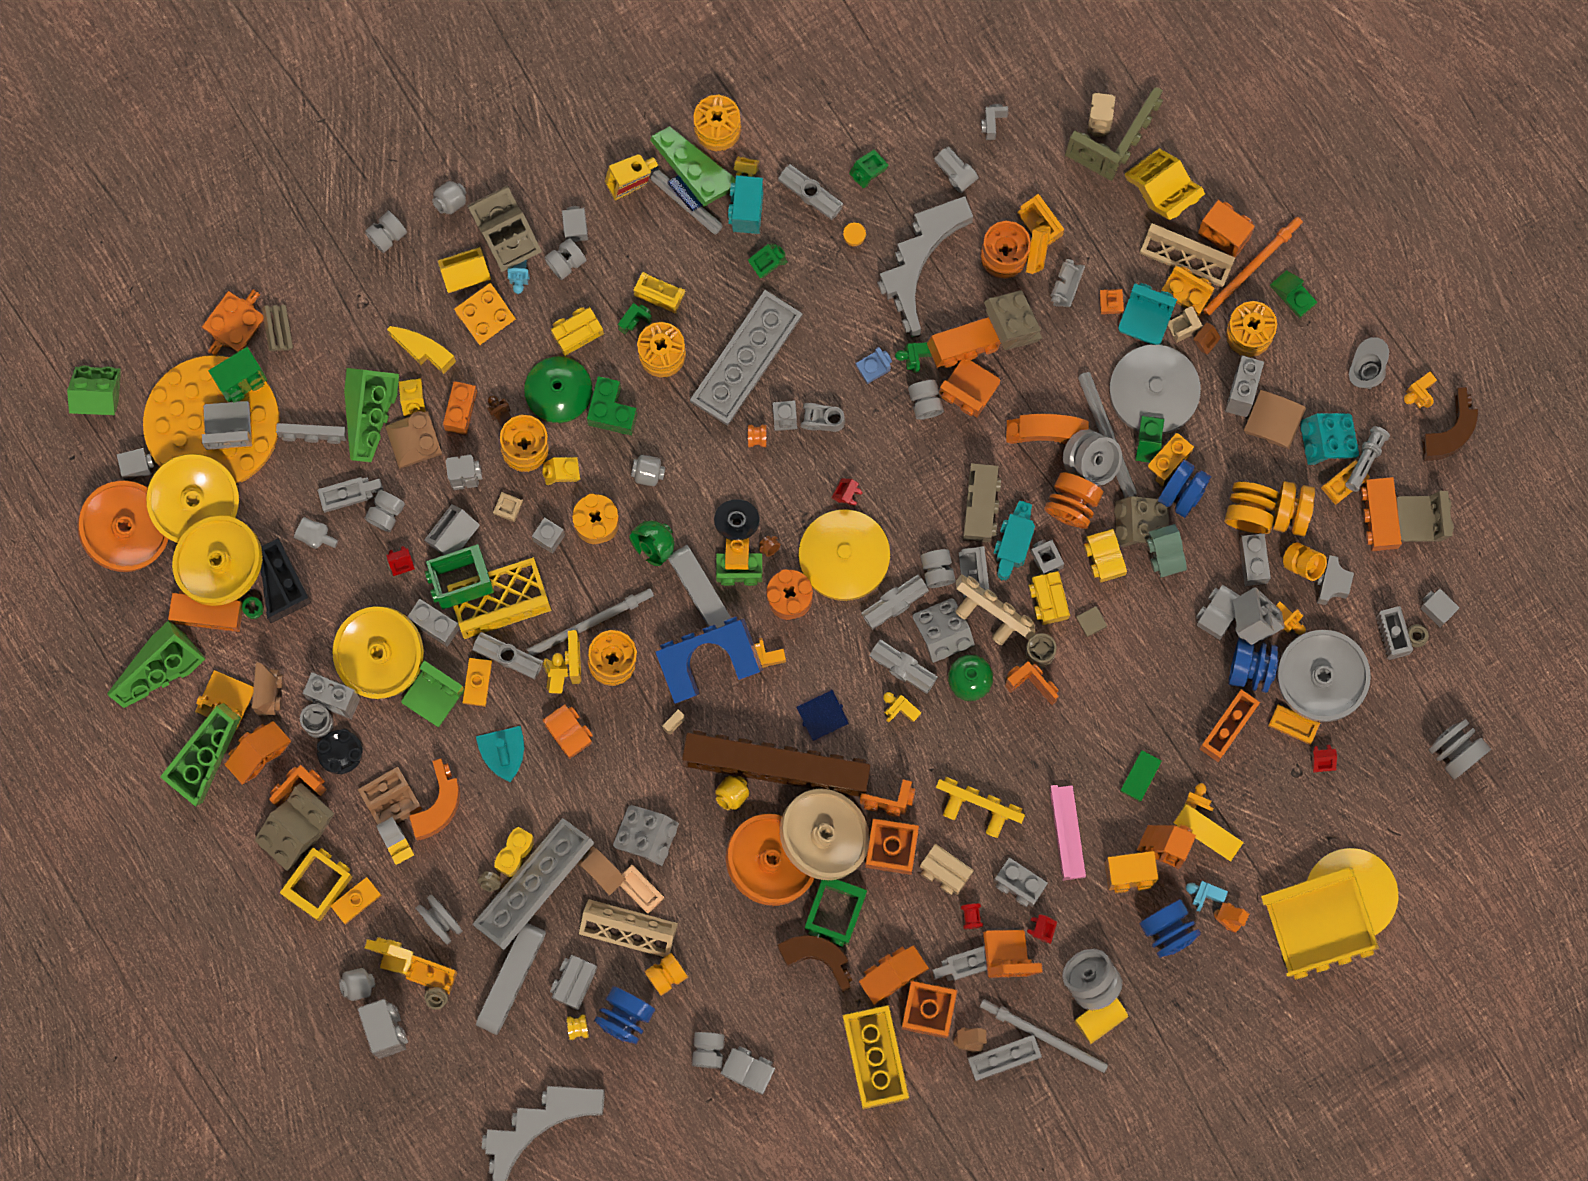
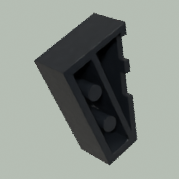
[261,538,311,624]

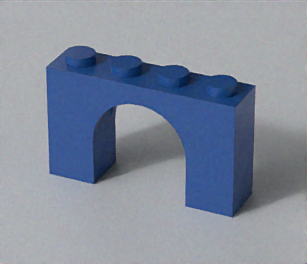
[656,616,763,703]

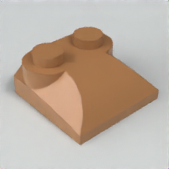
[385,411,443,469]
[252,663,284,717]

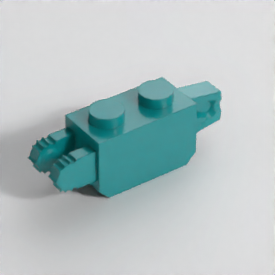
[994,501,1035,581]

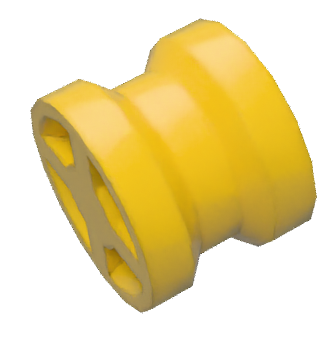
[567,1015,589,1040]

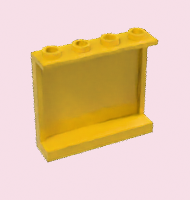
[1261,867,1379,980]

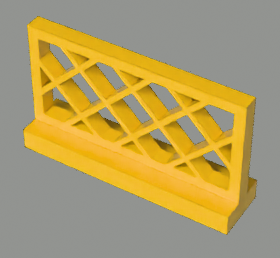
[447,557,551,639]

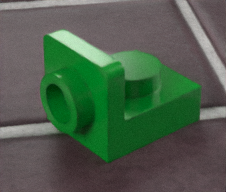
[849,150,889,189]
[748,244,788,278]
[617,303,652,335]

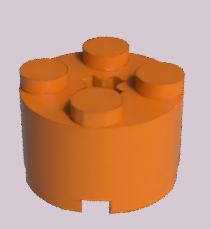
[767,569,813,620]

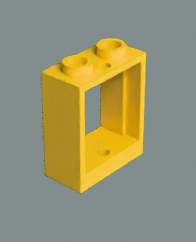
[280,848,353,922]

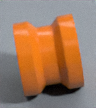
[748,425,766,447]

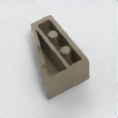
[963,463,1001,542]

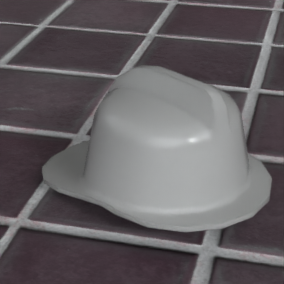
[1349,337,1389,389]

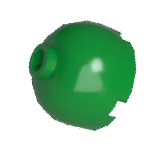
[629,520,675,566]
[948,655,993,701]

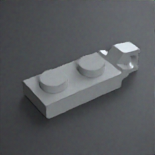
[318,477,383,513]
[932,946,987,981]

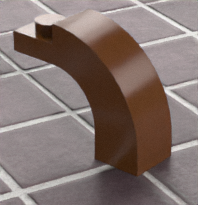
[1422,387,1478,461]
[777,936,853,992]

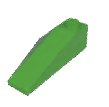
[344,368,399,462]
[107,620,205,708]

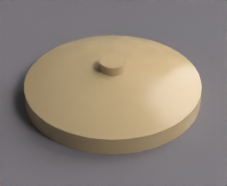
[780,789,870,880]

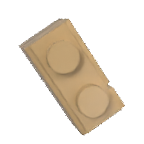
[1087,93,1115,137]
[919,844,974,895]

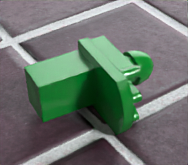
[895,342,932,373]

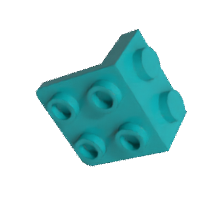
[1118,283,1177,345]
[1300,413,1359,465]

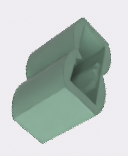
[1146,524,1187,578]

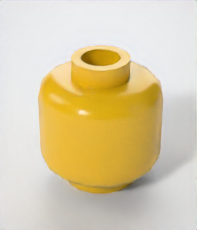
[715,776,749,810]

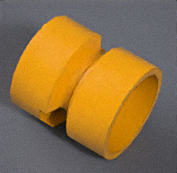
[1283,542,1327,581]
[644,953,688,996]

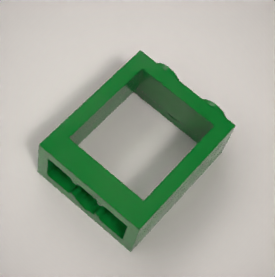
[424,544,494,610]
[805,879,868,947]

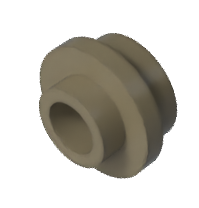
[1407,624,1429,648]
[478,871,501,892]
[424,987,448,1009]

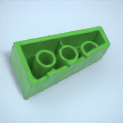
[160,703,241,807]

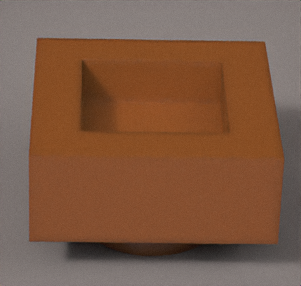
[1193,322,1221,355]

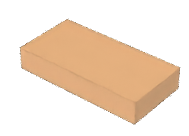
[620,865,664,914]

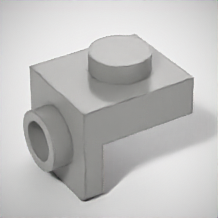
[981,104,1008,140]

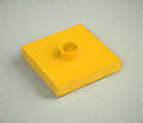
[565,630,581,684]

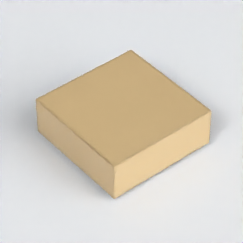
[493,492,523,522]
[662,710,685,735]

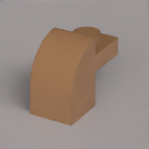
[577,846,626,896]

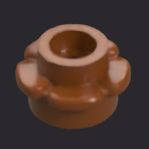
[759,536,781,557]

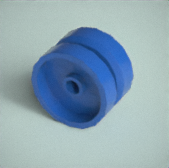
[1158,459,1212,518]

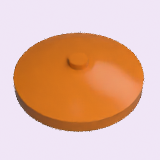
[77,481,169,572]
[726,814,814,906]

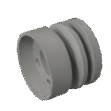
[1429,719,1491,780]

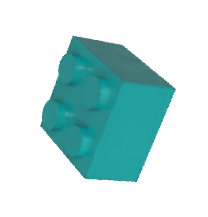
[728,176,764,234]

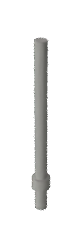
[527,588,654,656]
[980,999,1108,1073]

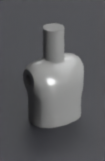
[294,517,339,549]

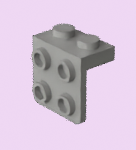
[913,598,975,663]
[613,805,679,866]

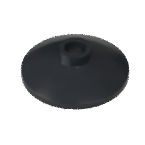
[714,499,760,540]

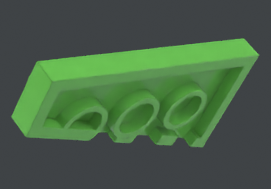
[650,126,736,206]

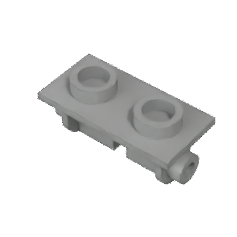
[1050,259,1085,307]

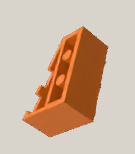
[1137,824,1196,869]

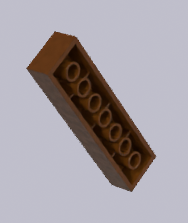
[682,730,871,797]

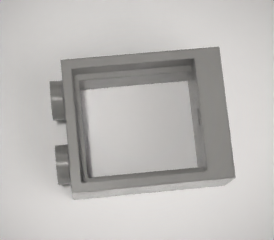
[1225,356,1264,417]
[303,673,360,720]

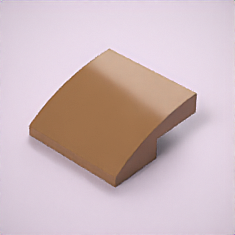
[1244,390,1306,449]
[358,767,422,824]

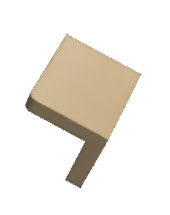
[1168,306,1202,343]

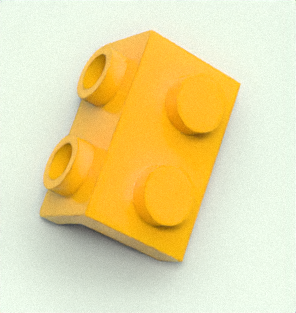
[365,937,413,974]

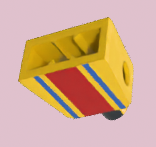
[605,154,659,200]

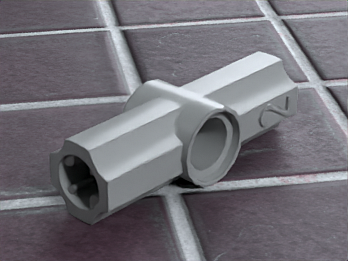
[778,164,843,220]
[861,575,929,630]
[472,632,543,680]
[869,639,938,694]

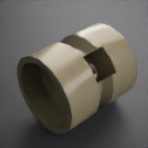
[1025,633,1057,668]

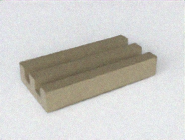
[262,305,293,351]

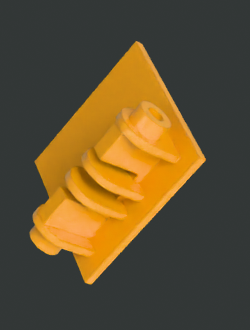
[454,283,516,345]
[195,670,254,730]

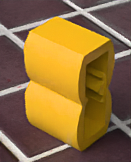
[1083,529,1127,583]
[495,827,534,878]

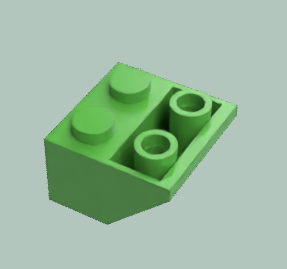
[67,366,121,415]

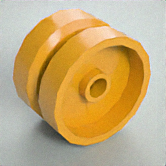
[1273,481,1315,536]

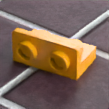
[1161,266,1214,316]
[1148,433,1194,486]

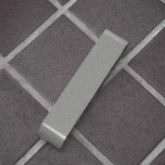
[668,545,731,651]
[476,923,546,1035]

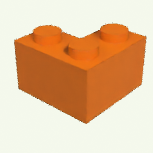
[224,721,291,785]
[859,945,929,1005]

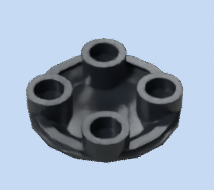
[317,729,363,774]

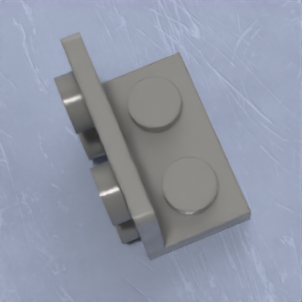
[202,401,252,450]

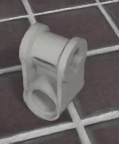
[801,403,845,432]

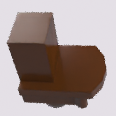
[487,395,512,428]

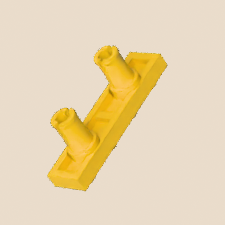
[936,777,1025,838]

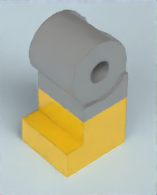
[376,817,414,865]

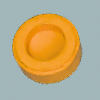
[843,222,866,246]

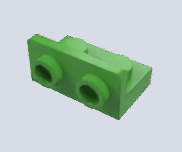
[716,553,762,586]

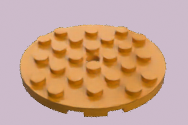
[143,356,280,484]

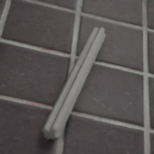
[1078,372,1137,498]

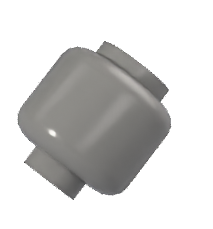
[432,181,466,214]
[631,455,665,486]
[339,968,375,1001]

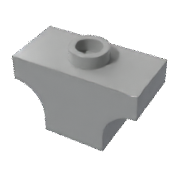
[1317,555,1354,605]

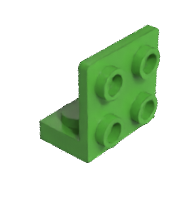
[401,660,464,727]

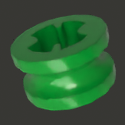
[242,597,264,619]

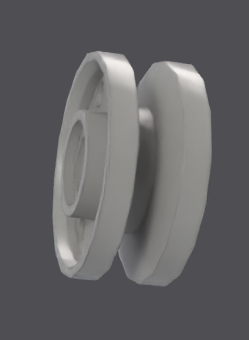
[416,895,463,945]

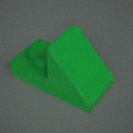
[1270,271,1317,318]
[1135,415,1165,463]

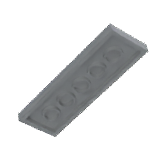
[690,290,803,426]
[472,818,595,950]

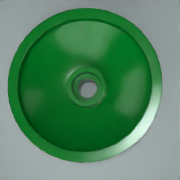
[524,356,592,423]

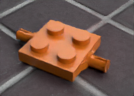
[202,289,264,356]

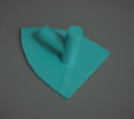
[476,726,525,782]

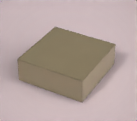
[1076,606,1107,638]

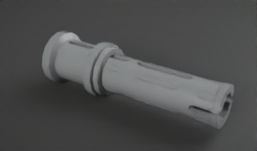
[1345,426,1390,492]

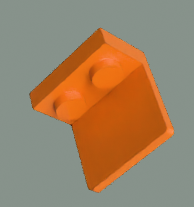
[983,930,1043,978]

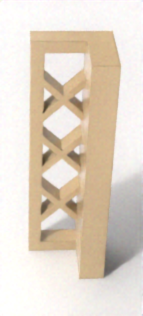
[1140,223,1235,288]
[579,899,678,957]

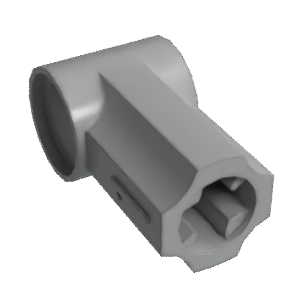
[934,147,978,193]

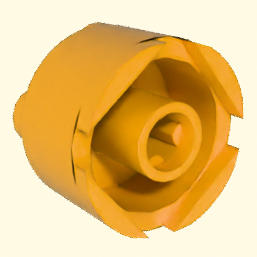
[572,494,619,544]

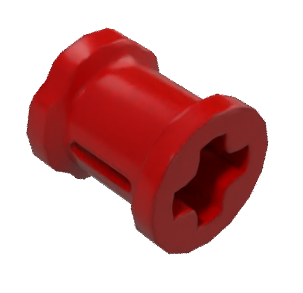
[960,903,983,930]

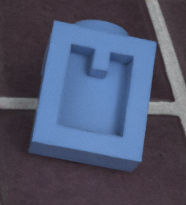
[855,347,892,384]

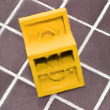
[1124,148,1205,220]

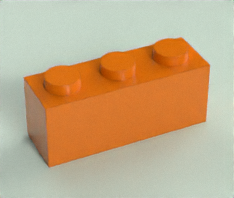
[927,317,1001,368]
[1360,477,1402,551]
[168,590,243,632]
[1199,689,1260,762]

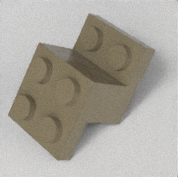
[467,186,542,272]
[984,290,1042,350]
[254,783,334,871]

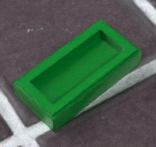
[1120,750,1162,802]

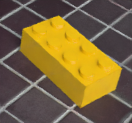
[843,1005,909,1110]

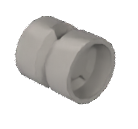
[364,211,407,253]
[544,238,587,280]
[908,380,944,420]
[364,490,405,532]
[920,549,956,588]
[300,704,333,738]
[692,1032,725,1069]

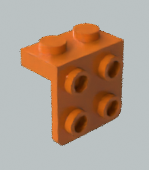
[939,359,1000,418]
[1005,661,1059,705]
[269,765,327,807]
[860,780,915,817]

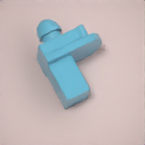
[508,260,530,294]
[1186,881,1228,912]

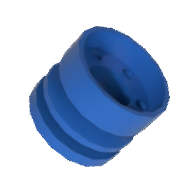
[1228,638,1278,693]
[1139,899,1201,958]
[594,986,656,1045]

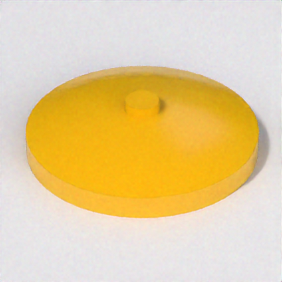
[146,454,239,543]
[799,510,890,601]
[172,516,262,606]
[333,607,424,699]
[1307,848,1398,935]

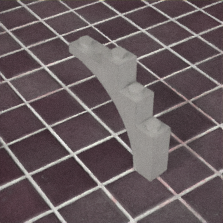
[877,196,973,338]
[482,1086,605,1181]

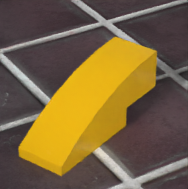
[387,326,456,374]
[1173,803,1244,861]

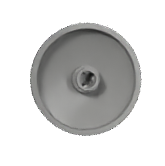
[1109,345,1201,434]
[1277,630,1371,722]

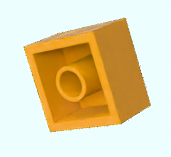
[1105,851,1158,894]

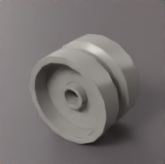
[1063,429,1122,486]
[1062,949,1123,1010]

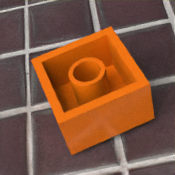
[1198,200,1255,258]
[866,819,919,875]
[902,981,957,1039]

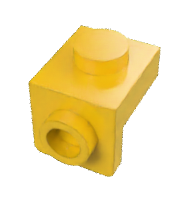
[399,378,426,416]
[542,457,580,485]

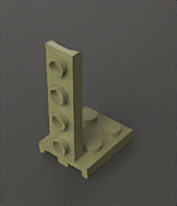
[1065,87,1163,181]

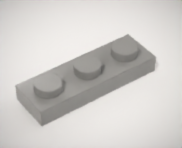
[276,423,348,444]
[967,1035,1042,1081]

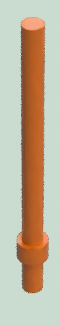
[1203,216,1303,316]

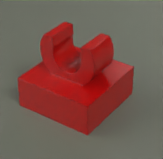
[831,478,863,505]
[386,546,415,576]
[1312,745,1337,773]
[1027,914,1057,944]

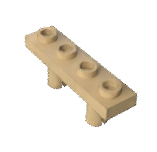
[955,574,1035,645]

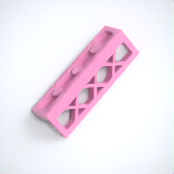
[1049,785,1086,881]

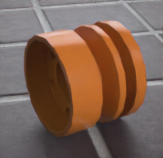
[980,221,1031,279]
[1044,472,1103,529]

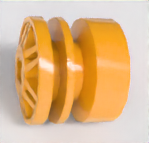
[693,95,741,151]
[1226,301,1277,357]
[637,322,686,378]
[500,415,549,472]
[1224,482,1280,534]
[588,630,637,686]

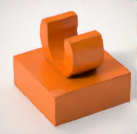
[1099,289,1124,314]

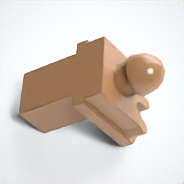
[953,1028,987,1053]

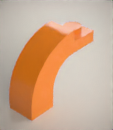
[1006,414,1089,445]
[409,759,460,841]

